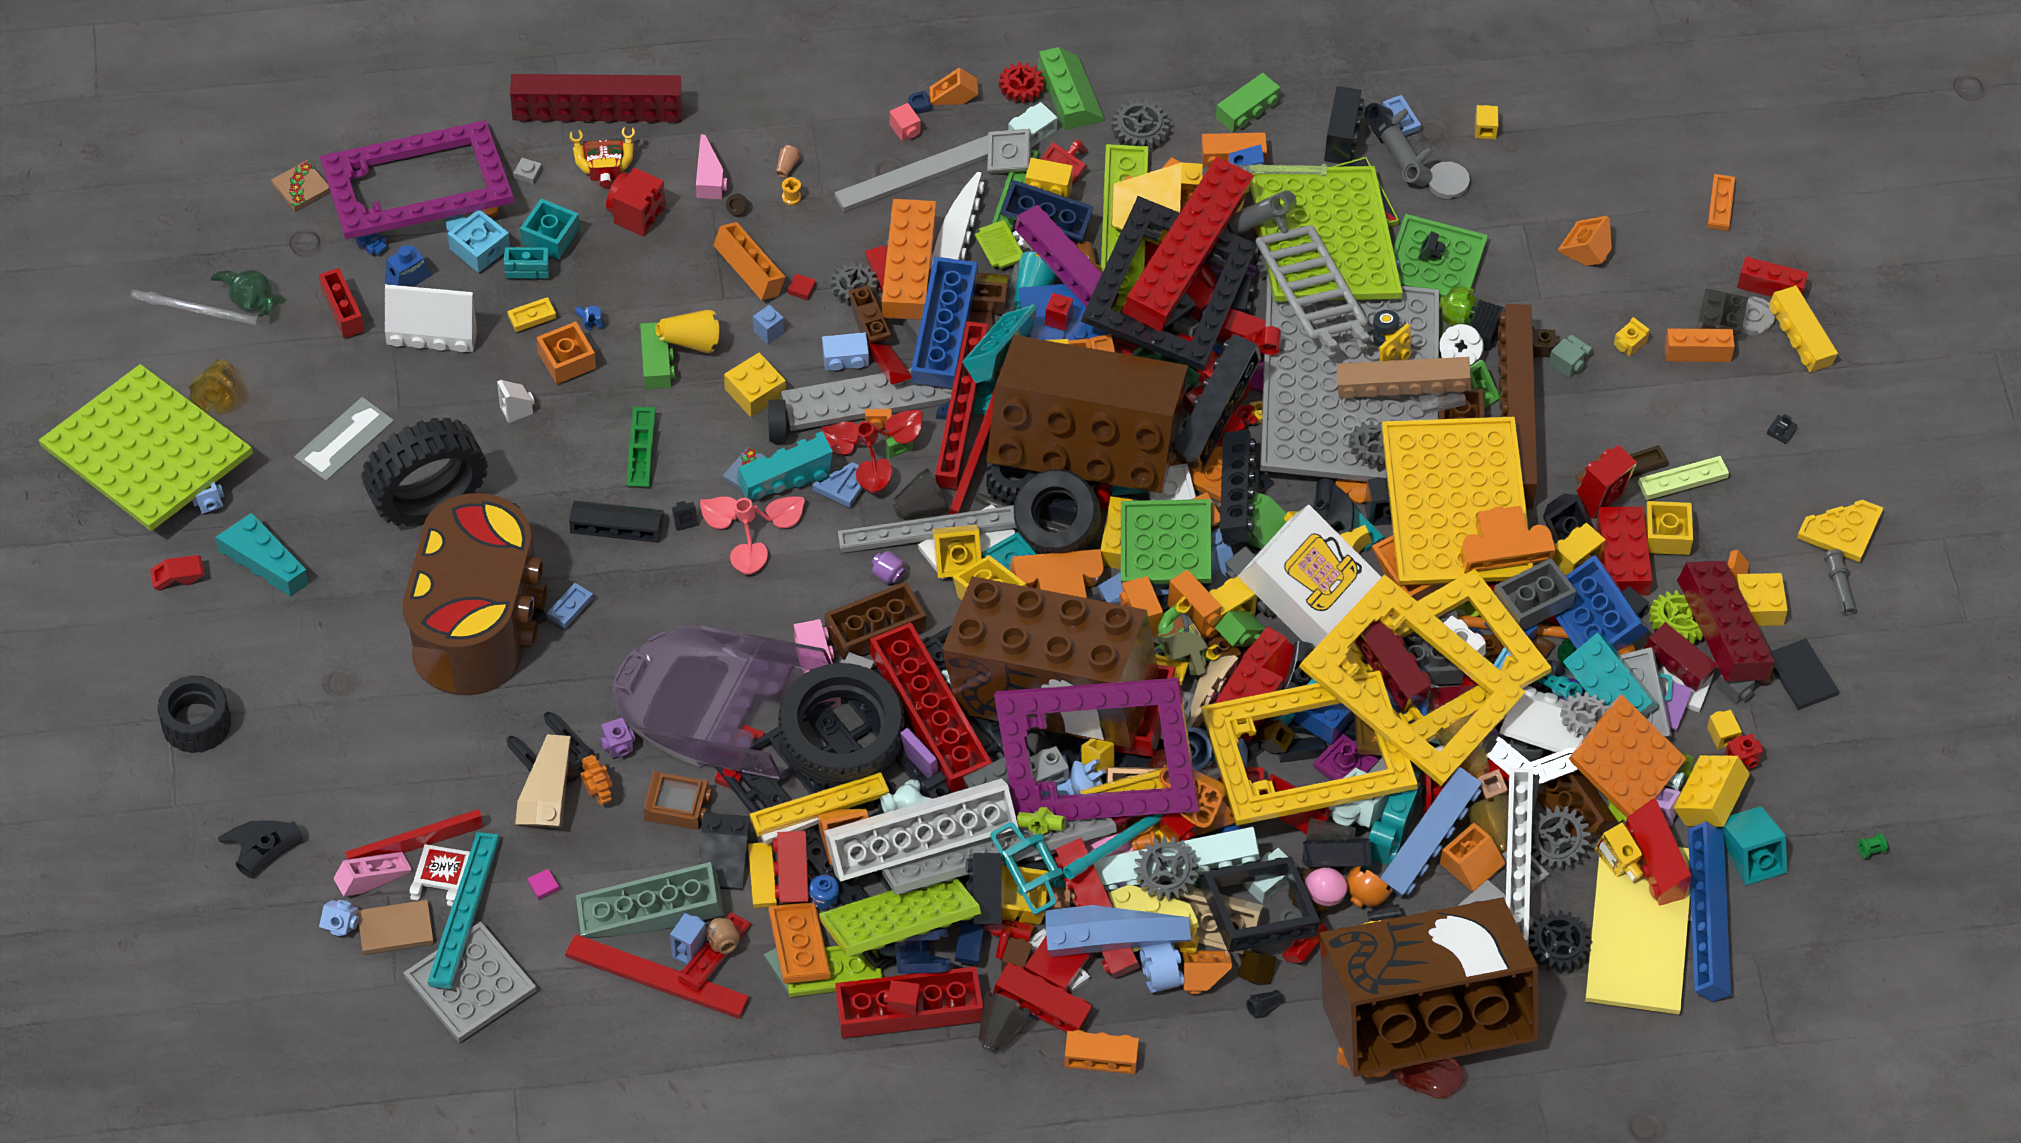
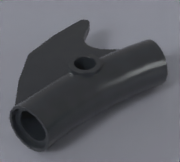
[1313,478,1354,532]
[1281,641,1314,690]
[218,821,303,877]

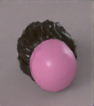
[1288,867,1347,918]

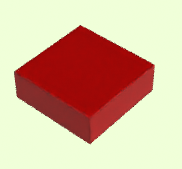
[788,273,816,300]

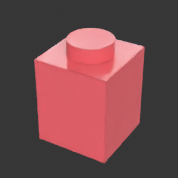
[889,103,921,142]

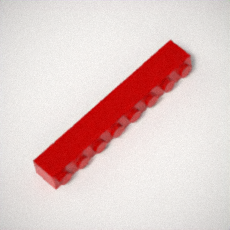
[935,321,988,490]

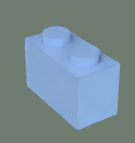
[822,333,869,370]

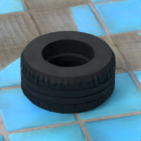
[1013,469,1101,554]

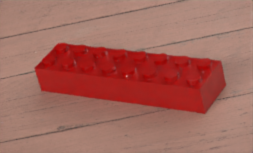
[870,622,992,794]

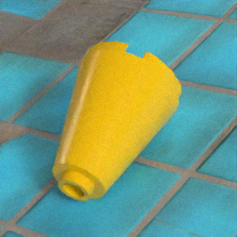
[656,310,719,353]

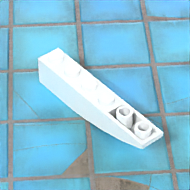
[930,172,985,276]

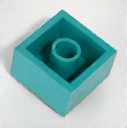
[520,198,580,260]

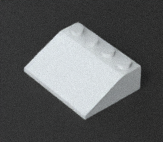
[385,285,477,352]
[1499,686,1600,752]

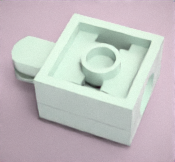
[1329,768,1391,828]

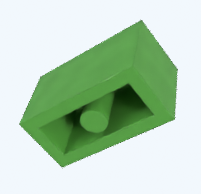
[1215,611,1265,647]

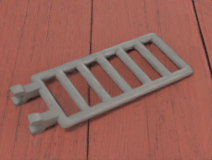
[1255,225,1370,358]

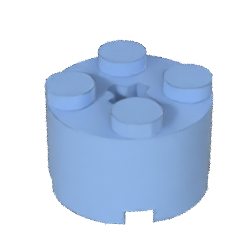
[1140,943,1184,993]

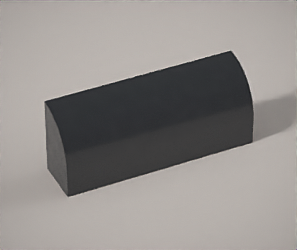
[569,500,664,543]

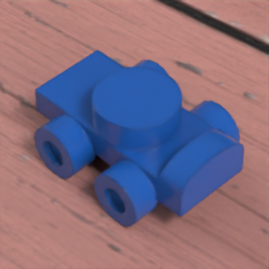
[356,233,387,256]

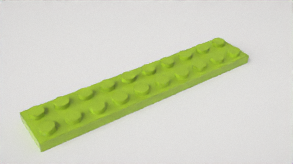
[1101,144,1148,312]

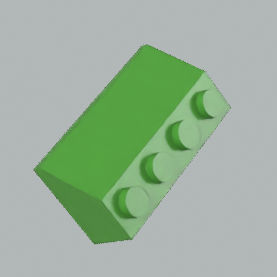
[1038,47,1104,131]

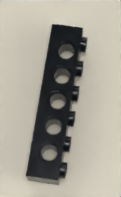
[1220,430,1257,544]

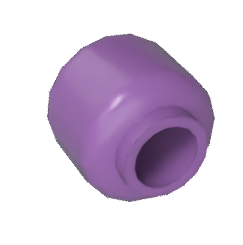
[871,551,905,584]

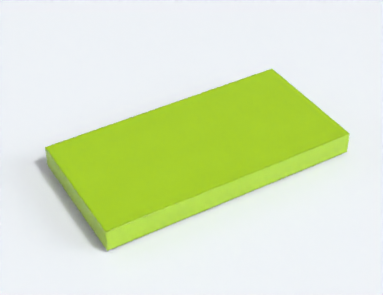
[787,946,882,997]

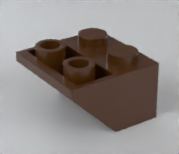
[971,273,1010,315]

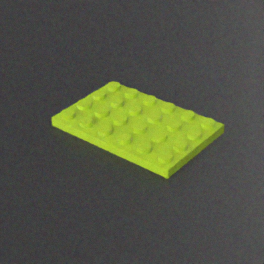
[819,878,981,957]

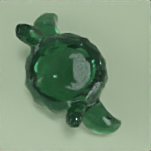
[211,270,284,317]

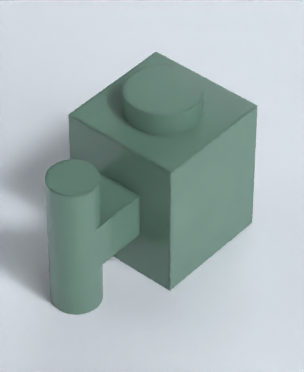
[1549,334,1593,378]

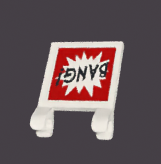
[410,844,470,906]

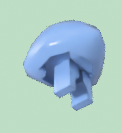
[1071,759,1106,794]

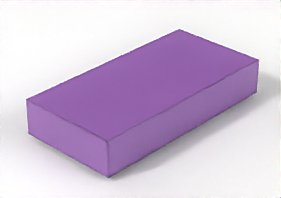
[1665,682,1693,732]

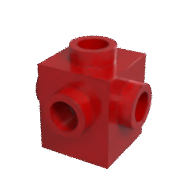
[1725,733,1763,769]

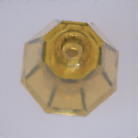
[189,359,236,414]
[1463,794,1509,852]

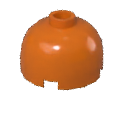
[1346,866,1393,908]

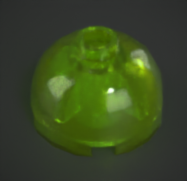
[1439,286,1476,327]

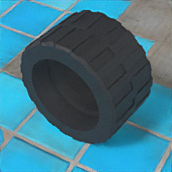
[157,675,231,753]

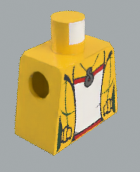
[1594,822,1644,881]

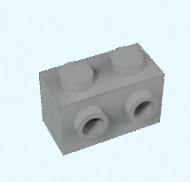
[1030,746,1069,784]

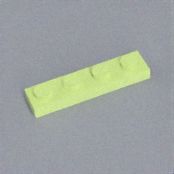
[1638,456,1729,500]

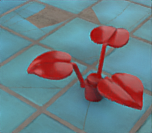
[822,410,923,493]

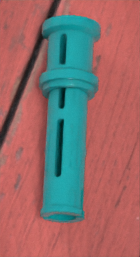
[1536,673,1582,700]

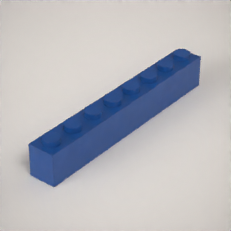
[1688,821,1731,1002]

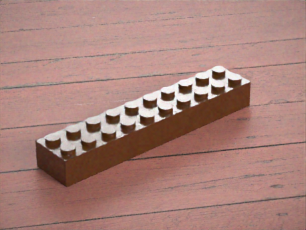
[1497,304,1537,509]

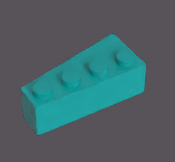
[737,431,833,500]
[215,513,308,597]

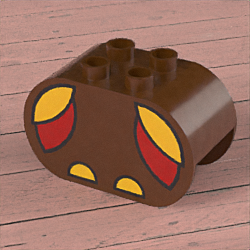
[402,493,548,695]

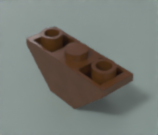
[849,285,891,343]

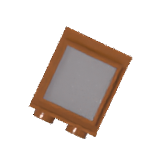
[643,770,712,830]

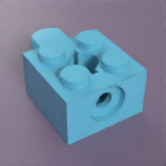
[446,210,510,273]

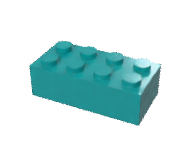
[1563,632,1660,717]

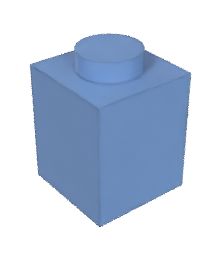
[753,305,784,345]

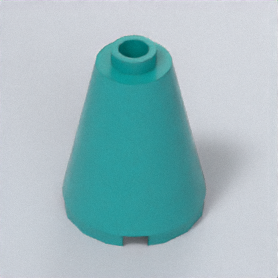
[1014,252,1058,310]

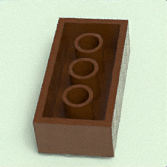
[825,581,926,660]

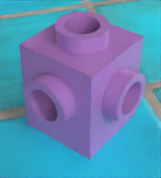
[600,717,635,758]

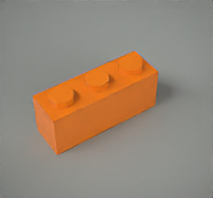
[1201,133,1267,167]
[1664,329,1734,362]
[1064,1030,1139,1074]

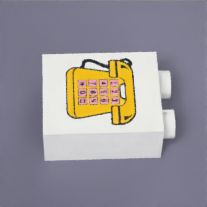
[1238,504,1381,649]

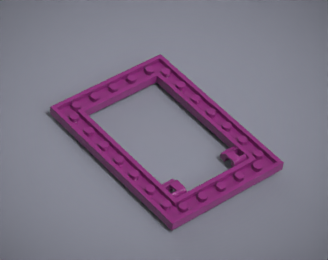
[320,120,514,240]
[994,678,1199,820]

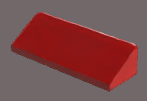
[868,342,912,385]

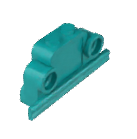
[1362,771,1424,871]

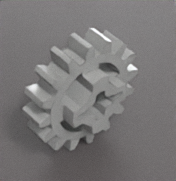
[1560,692,1609,738]

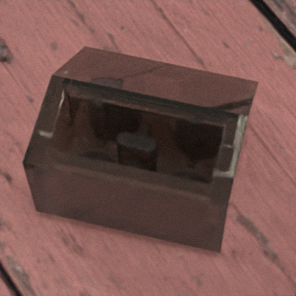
[1697,288,1748,336]

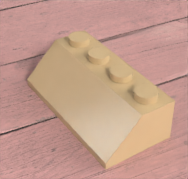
[1171,885,1264,954]

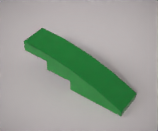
[627,406,655,488]

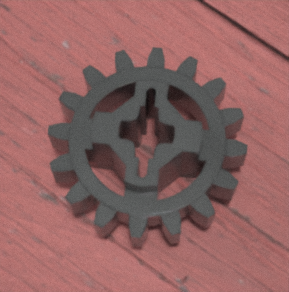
[831,262,878,305]
[1348,421,1385,466]

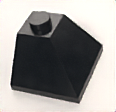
[1543,493,1594,544]

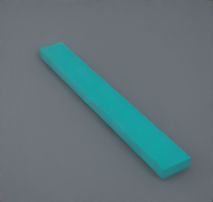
[427,832,500,989]

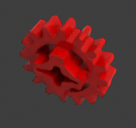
[999,62,1044,103]

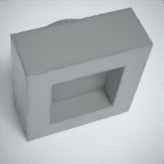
[513,158,542,184]

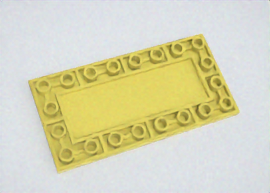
[1585,836,1690,1014]

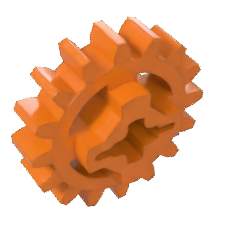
[581,755,613,805]

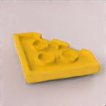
[1797,500,1883,562]

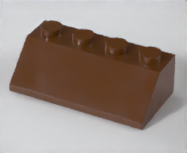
[1533,752,1618,848]

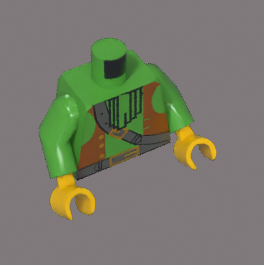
[1154,596,1222,662]

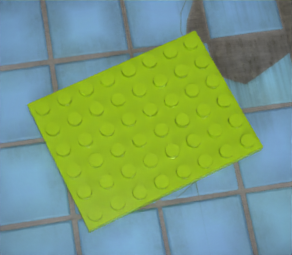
[1249,166,1403,302]
[38,364,253,531]

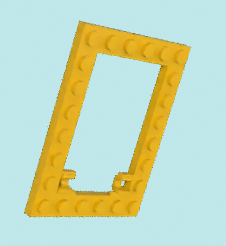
[1339,569,1551,742]
[1299,574,1526,786]
[1201,670,1417,826]

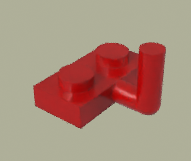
[1041,140,1088,183]
[984,920,1035,959]

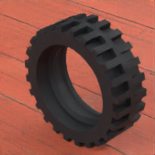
[361,417,488,526]

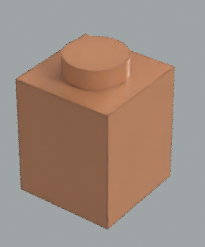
[1477,769,1508,804]

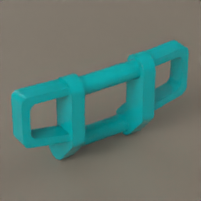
[990,822,1064,915]

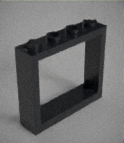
[1201,856,1320,953]

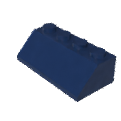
[1000,180,1094,242]

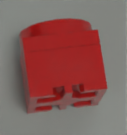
[606,168,665,237]

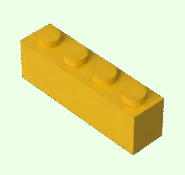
[1768,286,1838,372]

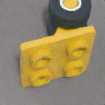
[1373,310,1412,361]

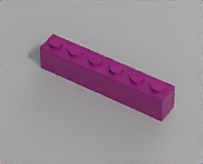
[1014,205,1119,309]

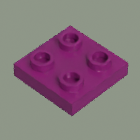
[1313,734,1378,781]

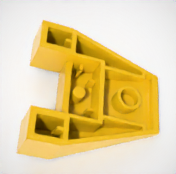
[1112,162,1203,246]

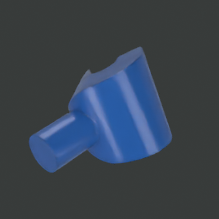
[575,306,605,331]

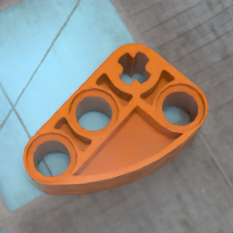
[1159,764,1226,828]

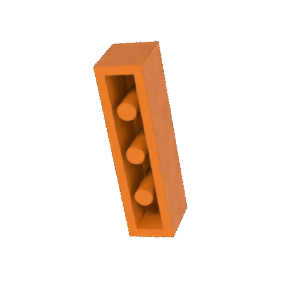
[713,222,785,301]

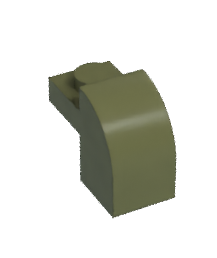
[1160,632,1207,675]

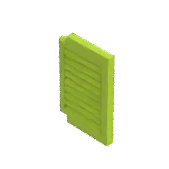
[975,220,1023,269]

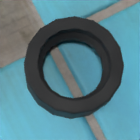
[768,400,787,442]

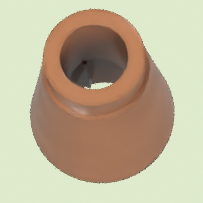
[775,145,800,178]

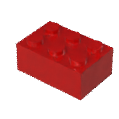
[1576,444,1637,519]
[1214,658,1283,742]

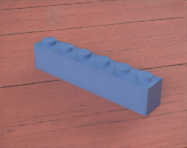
[1380,766,1482,898]

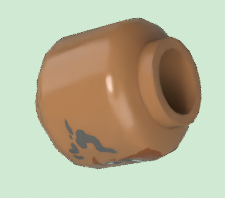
[706,918,740,954]

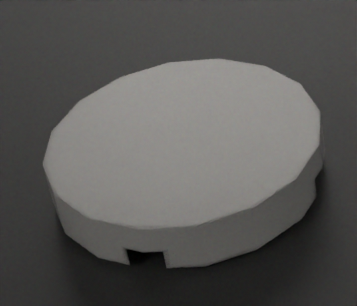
[1428,162,1470,199]
[1731,297,1775,335]

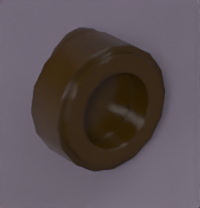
[726,193,749,215]

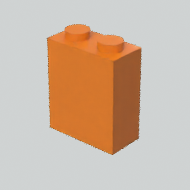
[1168,569,1221,640]

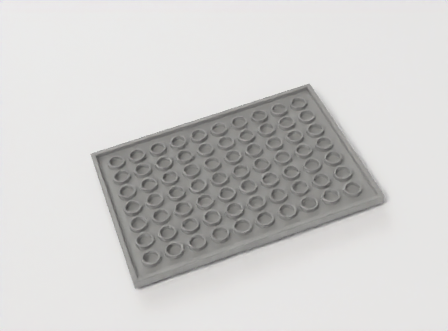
[1260,273,1439,481]

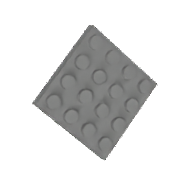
[403,922,536,1043]

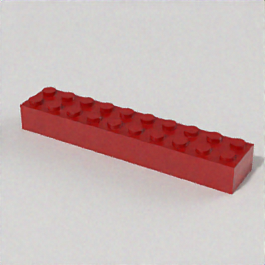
[1122,156,1255,332]

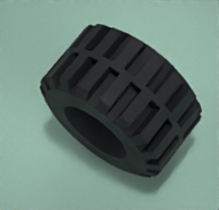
[986,463,1042,506]

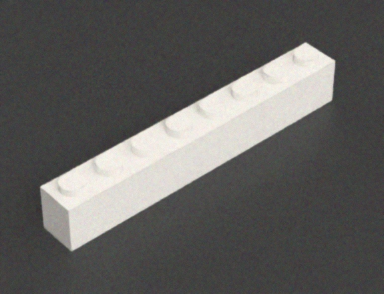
[1506,768,1533,946]

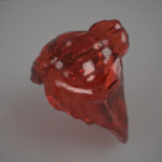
[1394,1058,1463,1099]

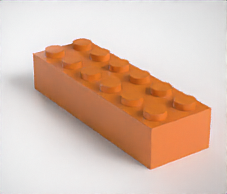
[882,199,936,320]

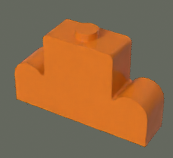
[1460,506,1555,573]
[1009,549,1103,598]

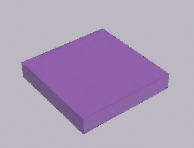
[901,728,939,778]

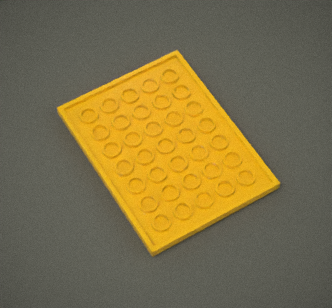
[1381,417,1533,585]

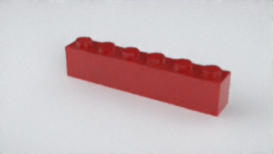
[1055,838,1140,979]

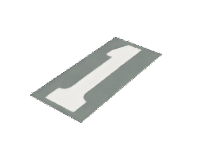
[294,397,394,480]

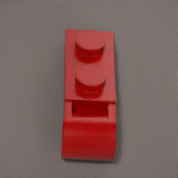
[1243,326,1281,356]

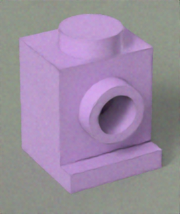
[1656,788,1681,826]

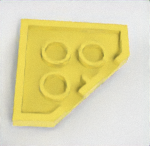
[1108,884,1199,952]

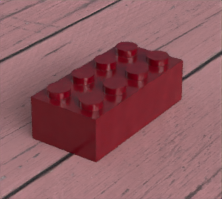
[1353,619,1431,713]

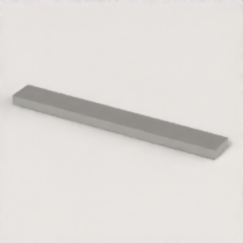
[835,135,988,212]
[838,505,1016,553]

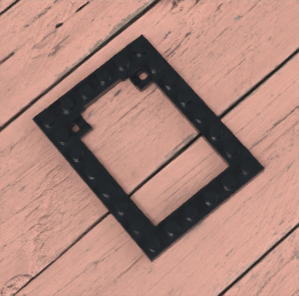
[1081,196,1257,371]

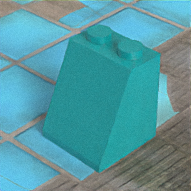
[1720,806,1787,886]

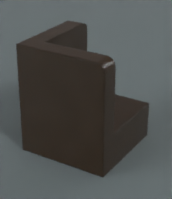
[1239,949,1277,984]

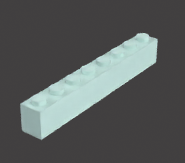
[1094,827,1260,893]

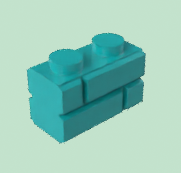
[504,247,550,278]

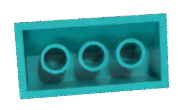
[962,304,1037,383]

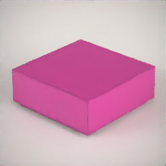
[527,869,559,900]

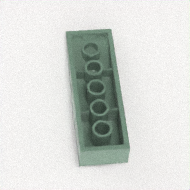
[576,862,724,938]

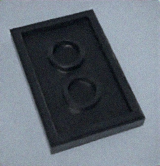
[1770,638,1839,710]

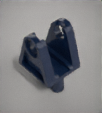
[880,927,951,974]

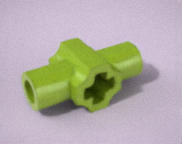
[1017,807,1066,835]

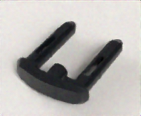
[506,711,594,784]

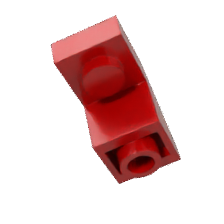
[150,555,204,591]

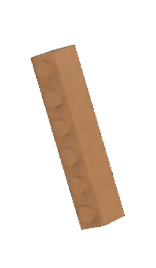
[1337,357,1471,398]

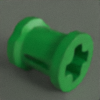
[1857,833,1888,859]

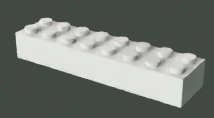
[824,779,1018,881]

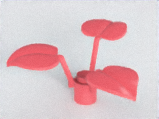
[700,497,805,575]

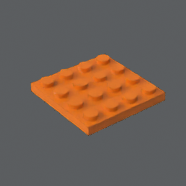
[1568,695,1686,817]

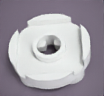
[1440,324,1484,366]

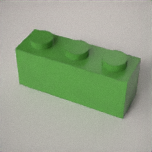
[1216,73,1280,133]
[640,322,675,389]

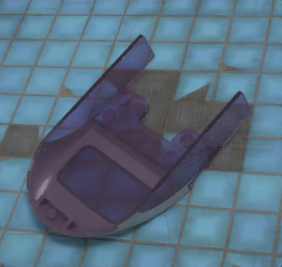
[612,625,832,779]

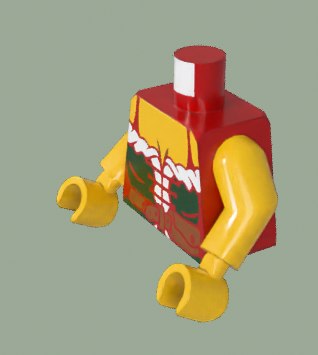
[569,127,636,188]

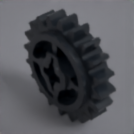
[1528,910,1593,973]

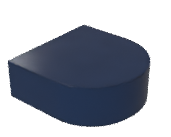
[908,91,931,114]

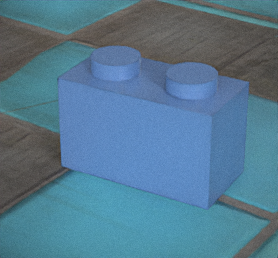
[670,913,706,965]

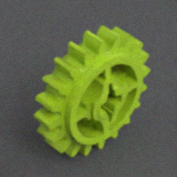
[1649,590,1703,644]

